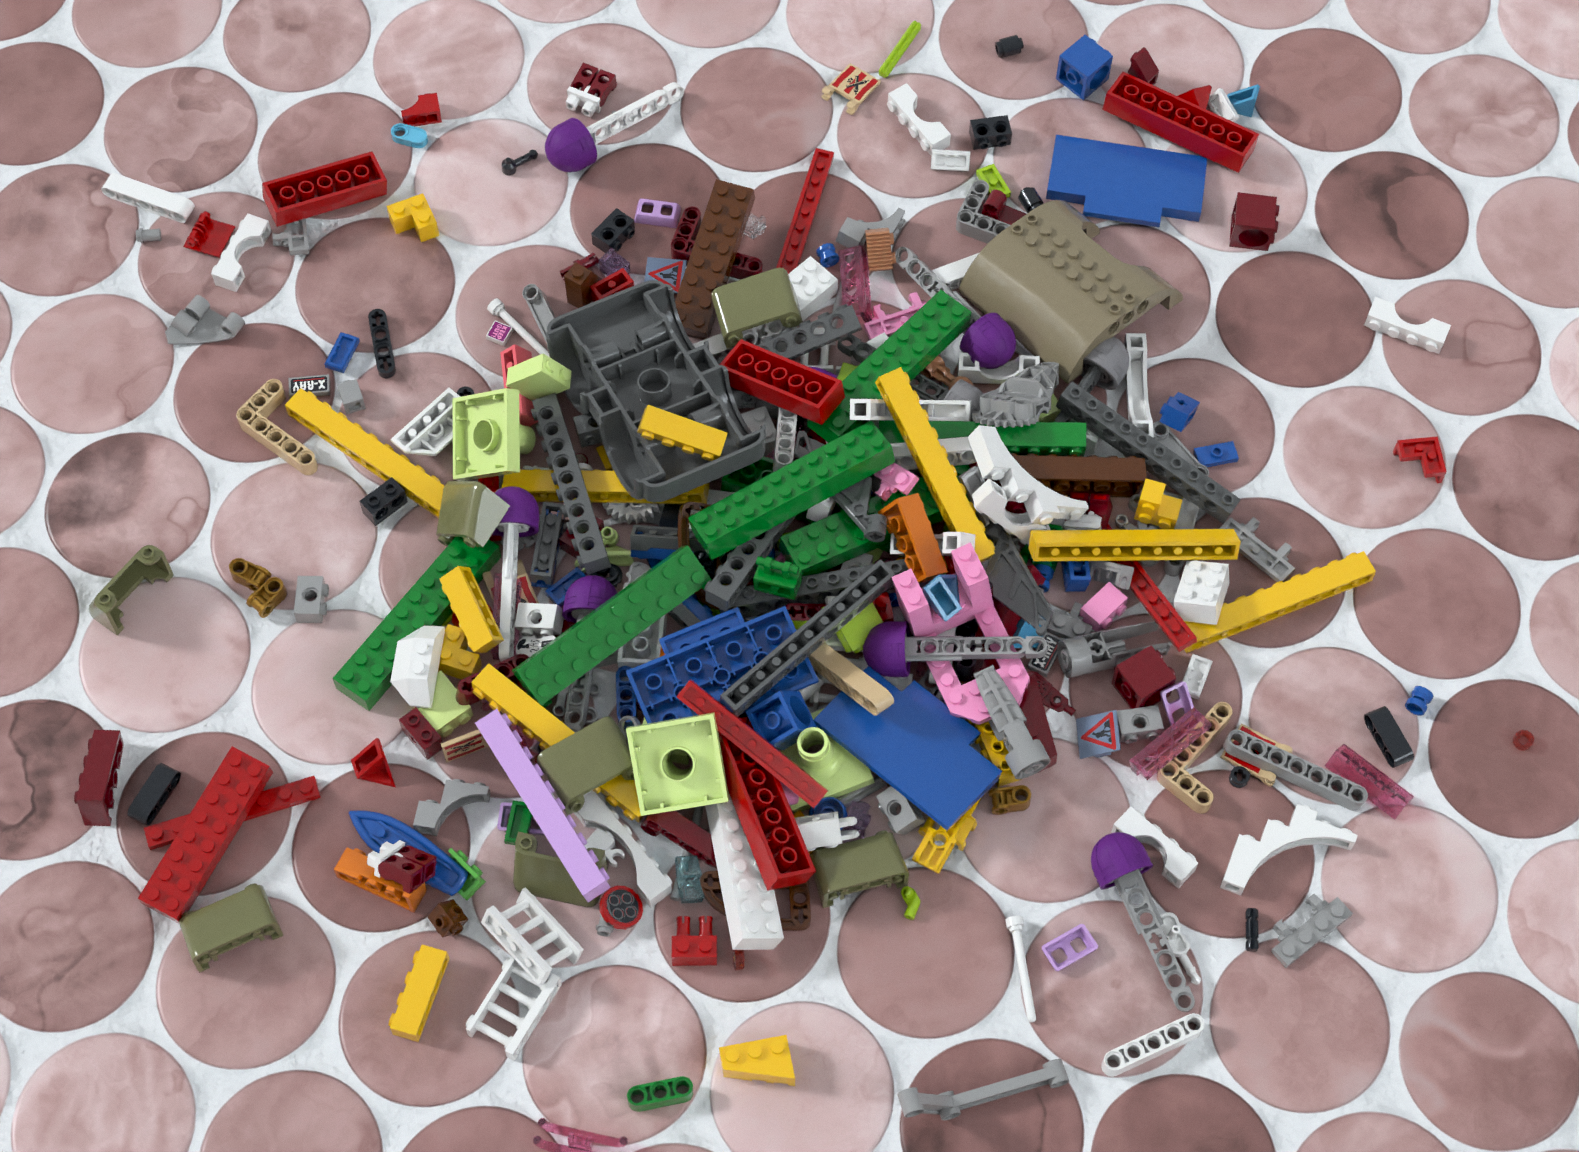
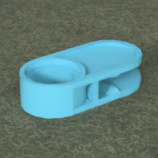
[391,123,428,148]

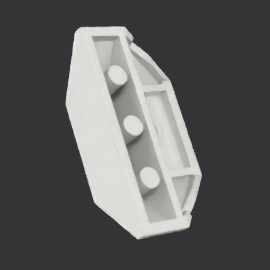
[391,388,460,456]
[390,626,445,708]

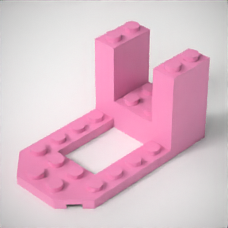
[892,542,1030,725]

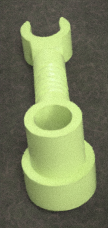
[574,526,619,573]

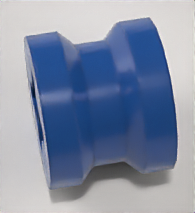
[816,243,840,268]

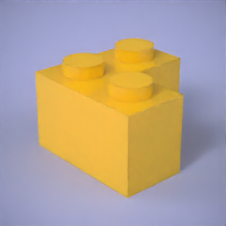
[386,193,439,242]
[1134,479,1183,529]
[438,624,482,680]

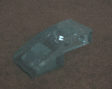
[675,856,705,903]

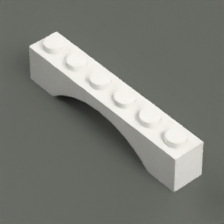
[1124,333,1154,438]
[574,790,672,908]

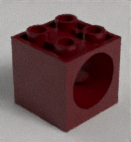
[1229,192,1280,251]
[1111,645,1176,709]

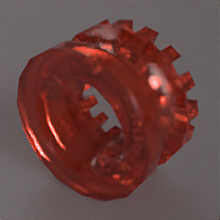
[1513,730,1534,751]

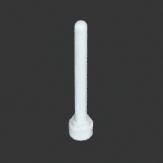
[487,298,550,357]
[1005,916,1036,1022]

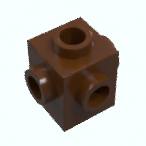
[427,899,468,938]

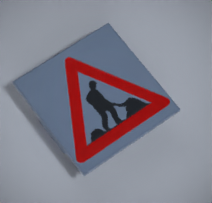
[644,257,687,294]
[1076,710,1121,759]

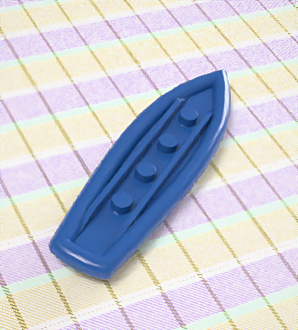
[349,810,468,896]

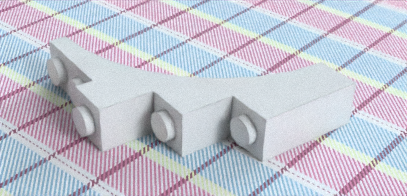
[850,399,971,421]
[968,425,1089,525]
[1220,804,1358,896]

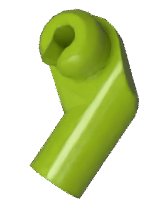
[901,886,921,920]

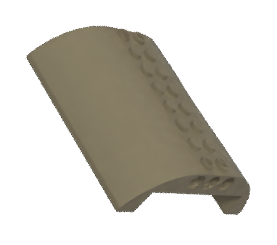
[959,200,1183,384]

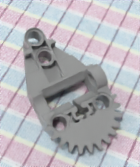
[972,362,1059,428]

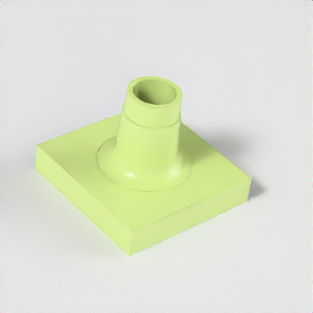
[452,388,536,481]
[779,708,875,814]
[626,712,730,816]

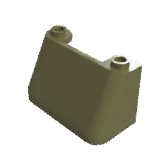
[711,268,803,349]
[436,481,510,548]
[89,545,174,635]
[537,716,635,816]
[810,830,909,908]
[513,832,608,907]
[179,883,284,973]

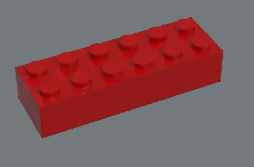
[262,151,387,227]
[719,339,845,425]

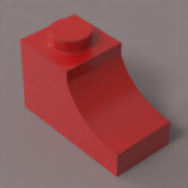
[401,93,442,127]

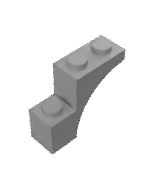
[836,208,905,252]
[413,779,491,836]

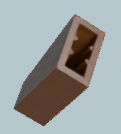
[564,262,602,308]

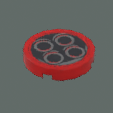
[599,885,643,930]

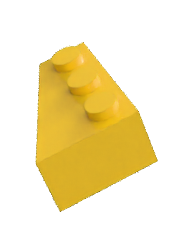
[719,1035,795,1086]

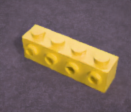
[637,405,728,461]
[440,566,504,653]
[965,719,1022,787]
[388,944,449,1042]

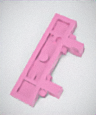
[864,292,927,340]
[872,463,919,501]

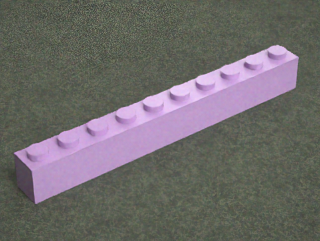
[475,709,611,902]

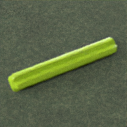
[878,21,921,78]

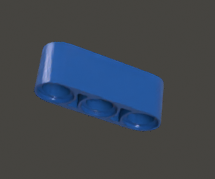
[616,666,637,730]

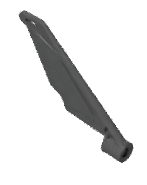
[795,431,888,542]
[985,519,1053,636]

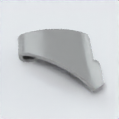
[165,295,245,344]

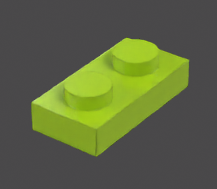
[976,164,1011,198]

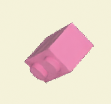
[1079,582,1128,632]

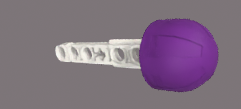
[545,82,684,172]
[492,486,539,662]

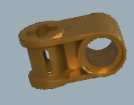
[229,558,272,592]
[246,577,287,618]
[988,785,1031,815]

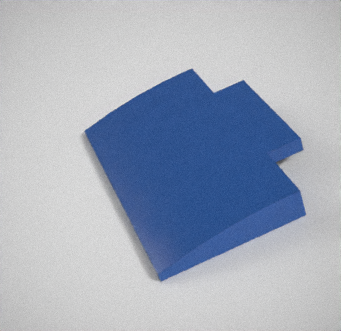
[1046,135,1207,227]
[626,606,819,724]
[814,666,1002,831]

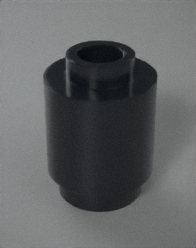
[995,35,1024,58]
[1018,187,1044,213]

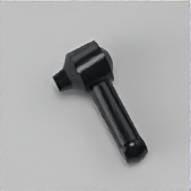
[502,150,538,175]

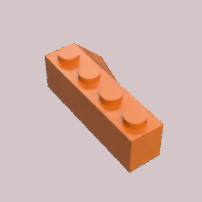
[878,493,948,583]
[334,847,427,913]

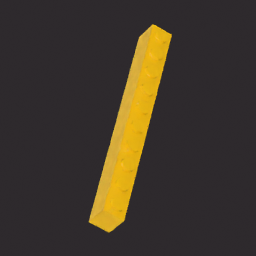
[875,367,995,562]
[285,388,444,518]
[502,469,710,504]
[1028,529,1241,561]
[1184,551,1376,653]
[472,663,645,823]

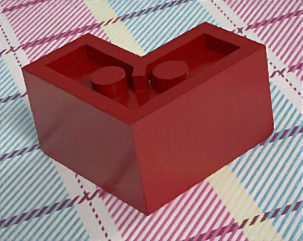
[1393,436,1447,483]

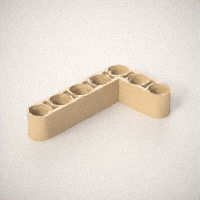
[236,379,318,475]
[1157,702,1232,814]

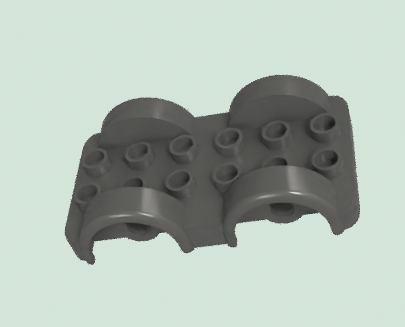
[545,280,766,503]

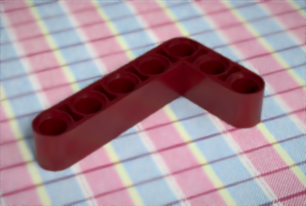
[671,206,763,280]

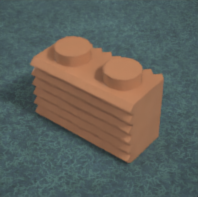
[865,228,896,272]

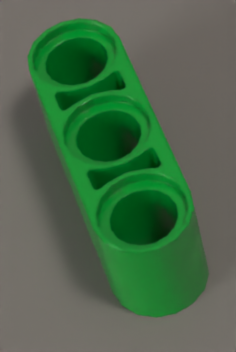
[627,1076,693,1112]

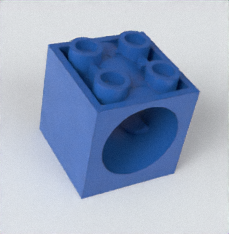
[1056,35,1113,101]
[746,691,817,750]

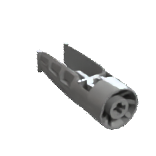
[1057,621,1172,678]
[974,665,1051,779]

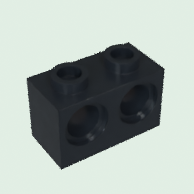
[969,115,1012,150]
[591,208,635,256]
[359,477,408,526]

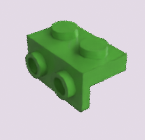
[448,848,486,901]

